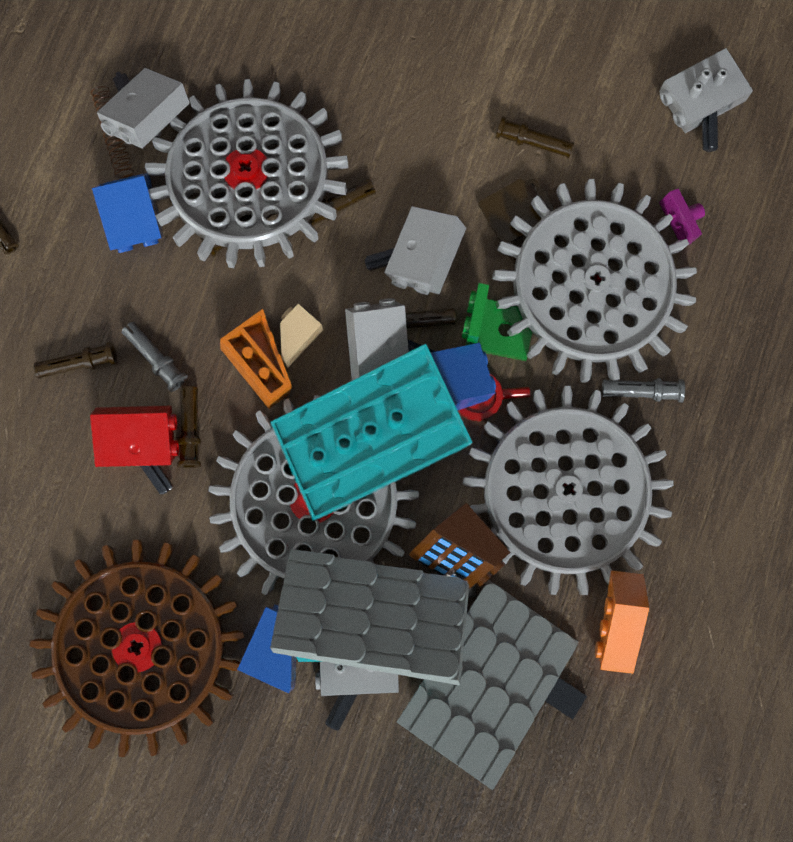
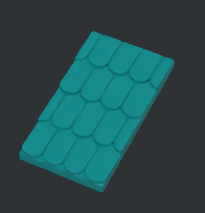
[271,344,473,521]

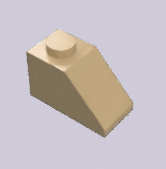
[280,304,323,368]

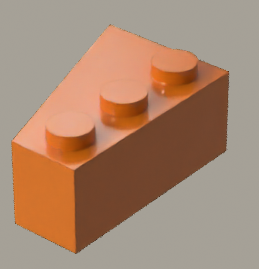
[220,309,291,409]
[595,570,649,674]

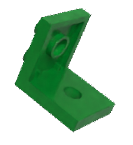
[462,283,532,361]

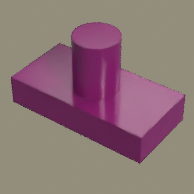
[659,188,705,245]

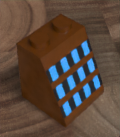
[409,503,511,589]

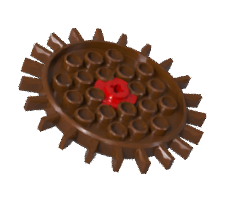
[29,540,246,757]

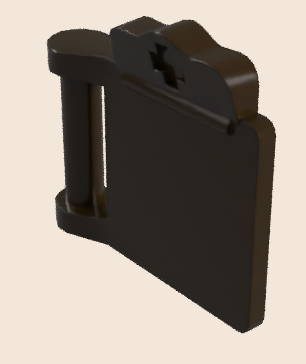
[478,179,559,264]

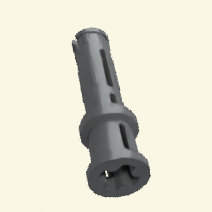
[121,322,188,392]
[602,378,685,403]

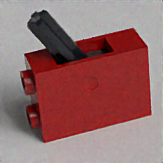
[90,406,179,494]

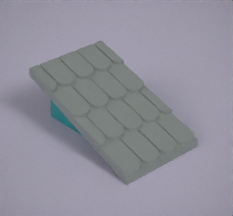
[270,549,469,685]
[397,580,579,790]

